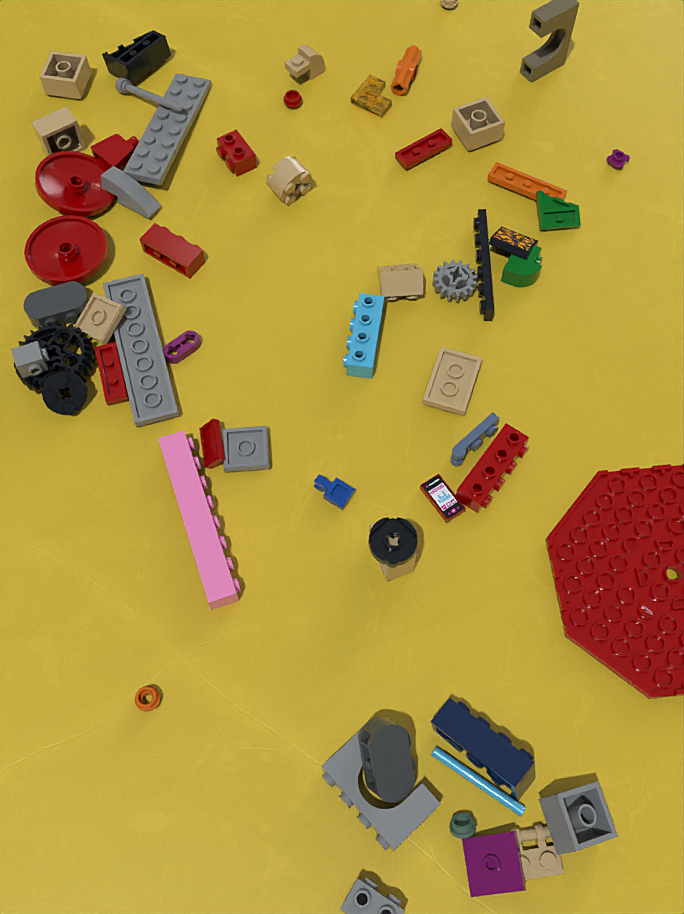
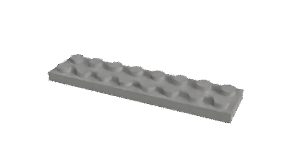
[123,74,211,185]
[103,274,179,427]

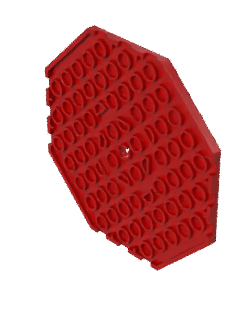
[546,464,684,699]

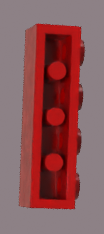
[456,423,529,513]

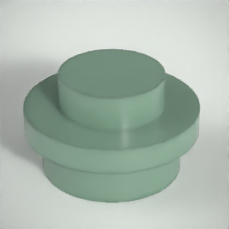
[449,813,476,839]

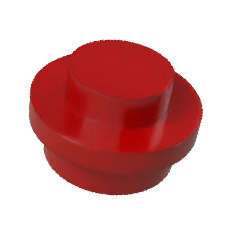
[283,90,302,108]

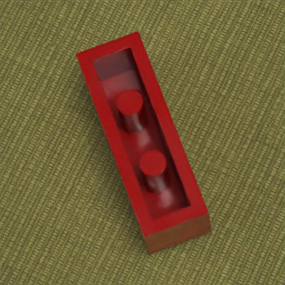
[140,223,205,279]

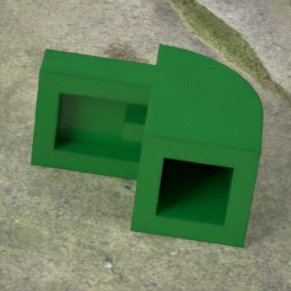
[501,245,543,287]

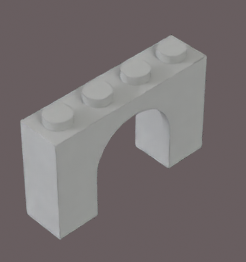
[322,731,441,852]

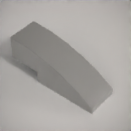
[101,166,162,219]

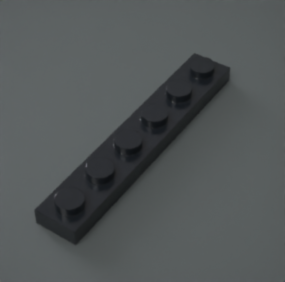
[473,209,494,321]

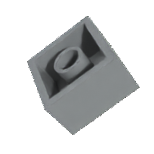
[539,782,618,855]

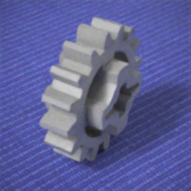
[432,260,478,302]

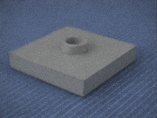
[222,426,270,472]

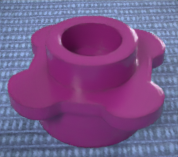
[607,149,630,169]

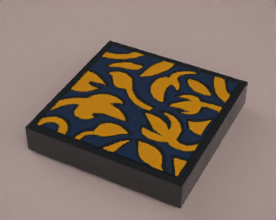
[489,226,538,259]

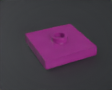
[462,831,526,897]

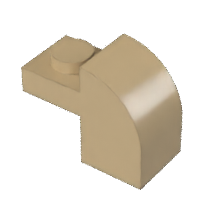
[284,45,325,80]

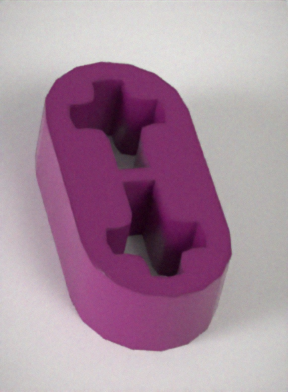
[163,330,201,364]

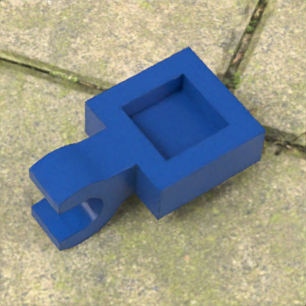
[314,474,355,510]

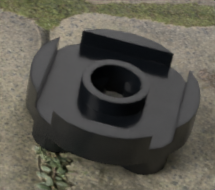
[41,370,87,415]
[368,517,418,568]

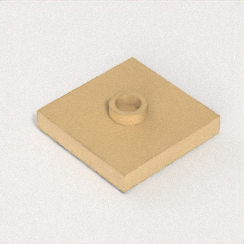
[74,292,127,344]

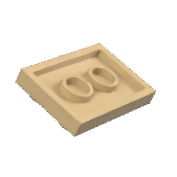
[422,347,482,416]

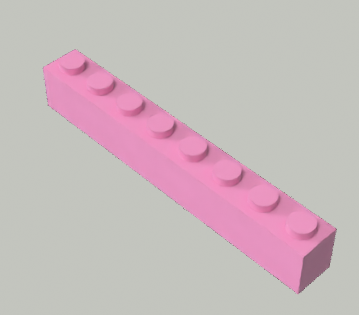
[158,430,241,610]

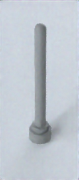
[115,77,183,112]

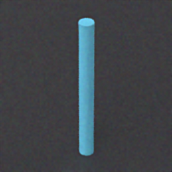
[431,746,526,817]

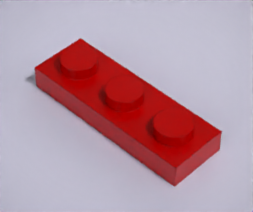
[395,128,453,170]
[94,342,129,405]

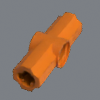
[391,45,422,96]

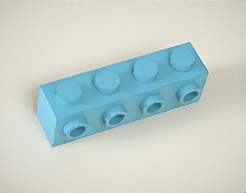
[343,293,385,379]

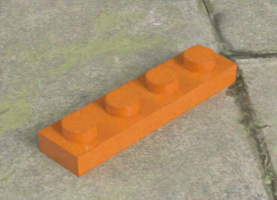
[487,162,567,201]

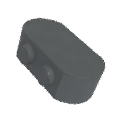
[24,281,89,329]
[358,717,416,803]

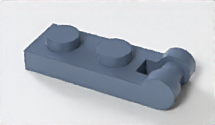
[450,412,499,467]

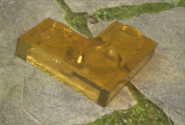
[351,75,392,117]

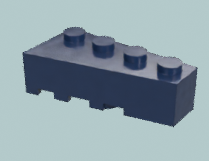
[431,698,536,801]

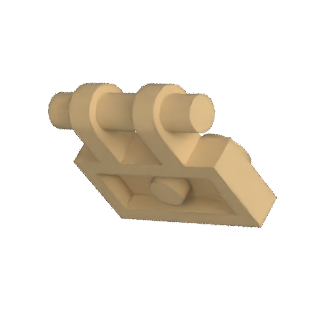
[510,824,564,880]

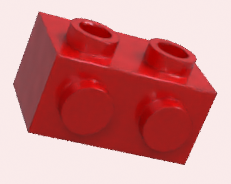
[216,129,257,177]

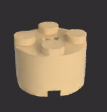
[266,156,312,205]

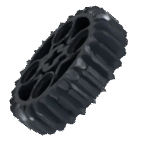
[13,322,96,395]

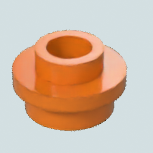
[135,686,160,712]

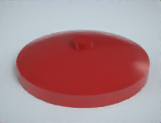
[35,151,115,217]
[24,215,108,285]

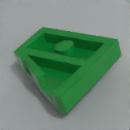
[536,190,581,231]

